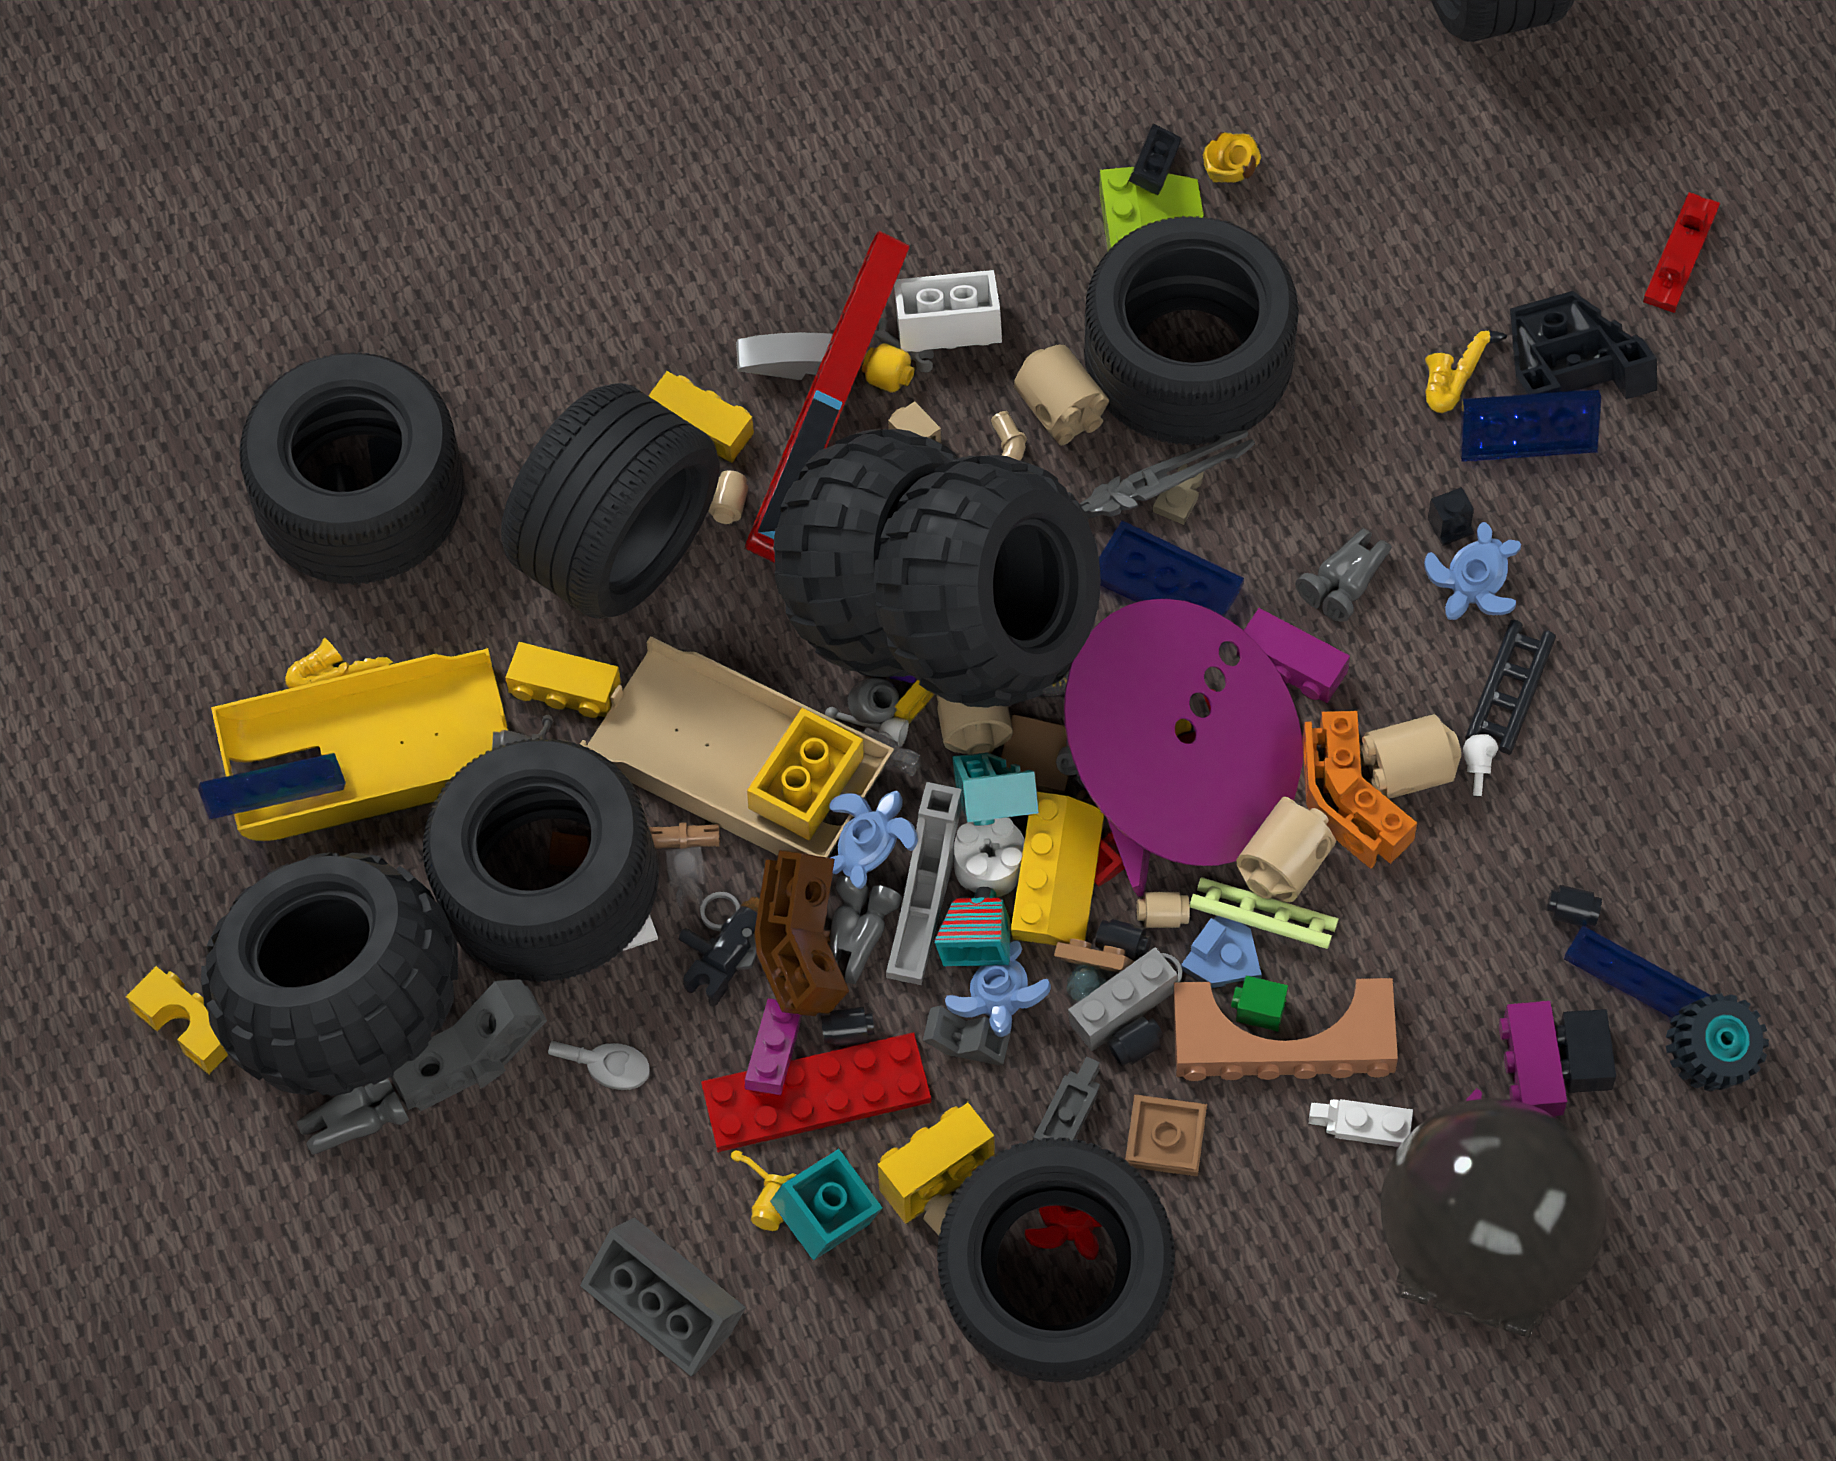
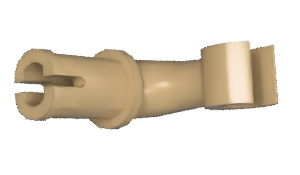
[991,411,1027,461]

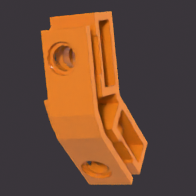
[1302,711,1417,869]

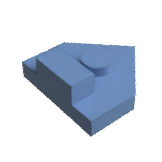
[1181,916,1262,988]

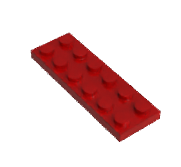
[701,1032,931,1152]

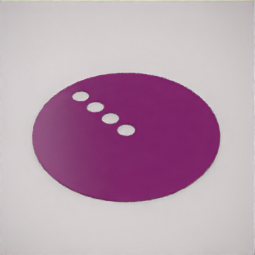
[1064,599,1303,866]

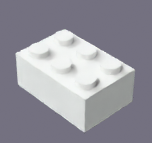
[894,270,1002,352]

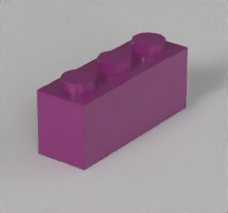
[1236,608,1350,703]
[1499,1001,1567,1119]

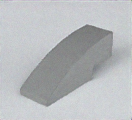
[736,332,833,380]

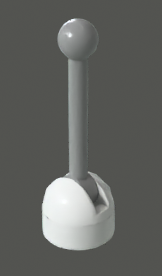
[825,707,909,747]

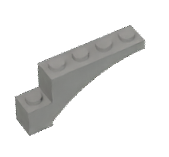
[886,782,962,985]

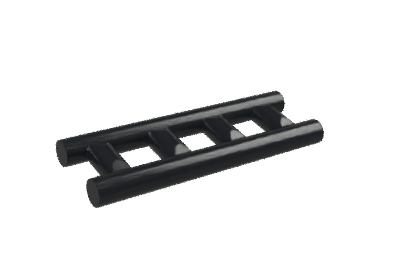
[1465,620,1556,755]

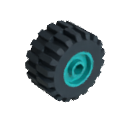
[1666,993,1769,1091]

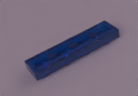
[198,753,346,820]
[1564,926,1711,1018]

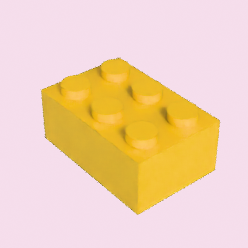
[747,708,864,841]
[878,1102,995,1224]

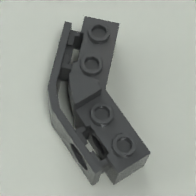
[390,980,547,1112]

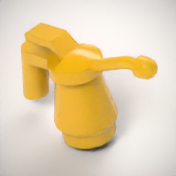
[731,1150,796,1231]

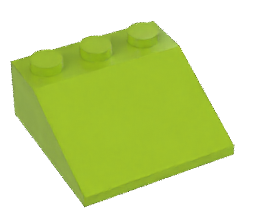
[1099,167,1203,251]

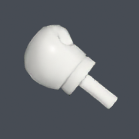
[1463,734,1498,796]

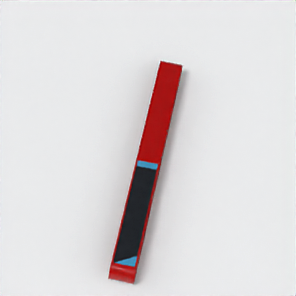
[744,230,909,563]

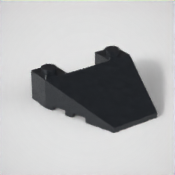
[1510,291,1657,427]

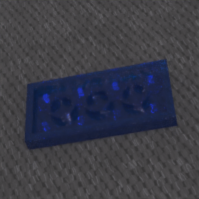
[1460,390,1601,462]
[1099,520,1244,617]

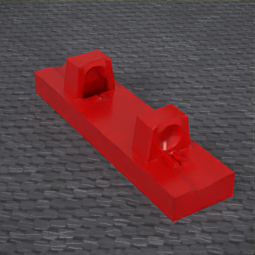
[1643,192,1720,313]

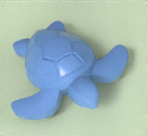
[1424,522,1521,620]
[829,791,918,889]
[945,941,1051,1037]

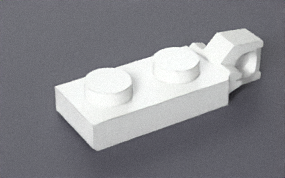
[1308,1099,1413,1148]

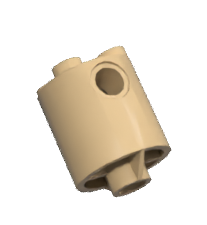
[1014,345,1109,445]
[937,696,1013,755]
[1360,714,1461,799]
[1236,797,1336,902]

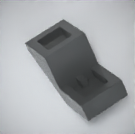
[923,1006,1011,1065]

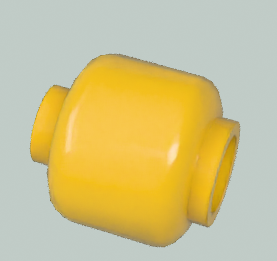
[862,343,915,393]

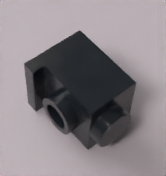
[1428,487,1474,546]

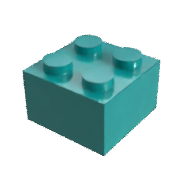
[770,1149,883,1261]

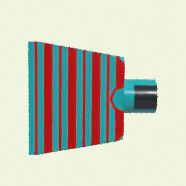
[935,887,1011,966]

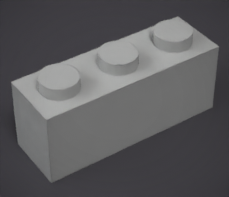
[1068,947,1178,1051]

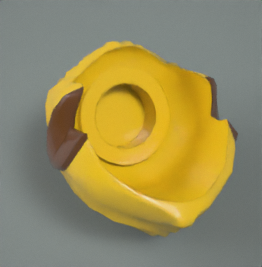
[1203,132,1261,183]

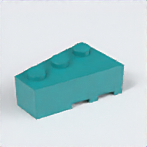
[953,752,1039,826]

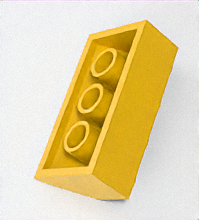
[1011,792,1104,946]

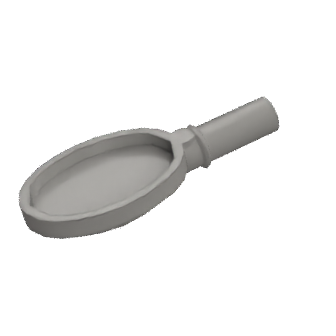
[548,1041,650,1090]

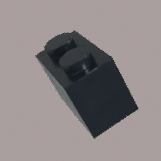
[1555,1009,1616,1093]

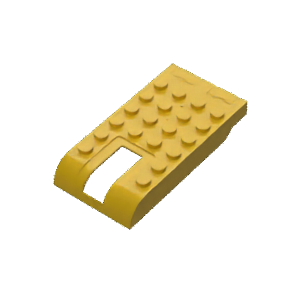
[211,648,508,841]

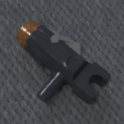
[678,896,760,1006]

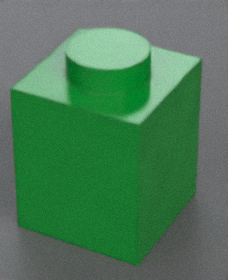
[1231,975,1288,1032]

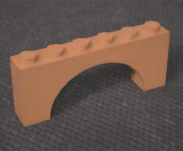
[1173,978,1398,1081]

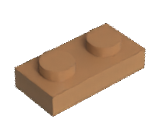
[1054,939,1134,973]

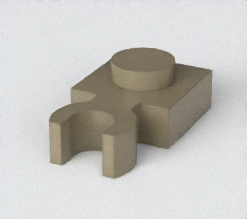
[1153,464,1204,525]

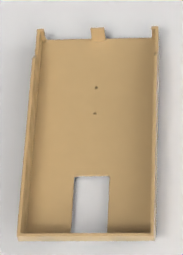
[580,636,894,858]

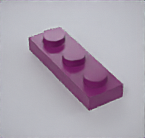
[745,998,803,1095]

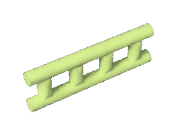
[1189,877,1339,949]

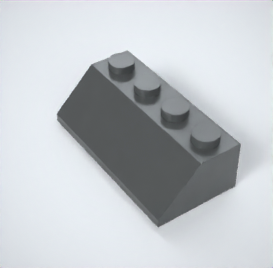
[580,1217,746,1377]

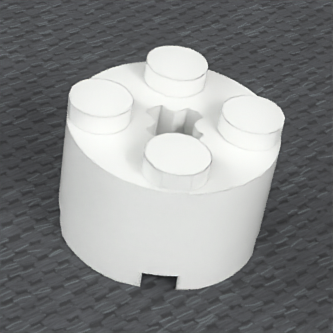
[954,817,1025,897]

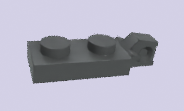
[1033,1056,1100,1141]

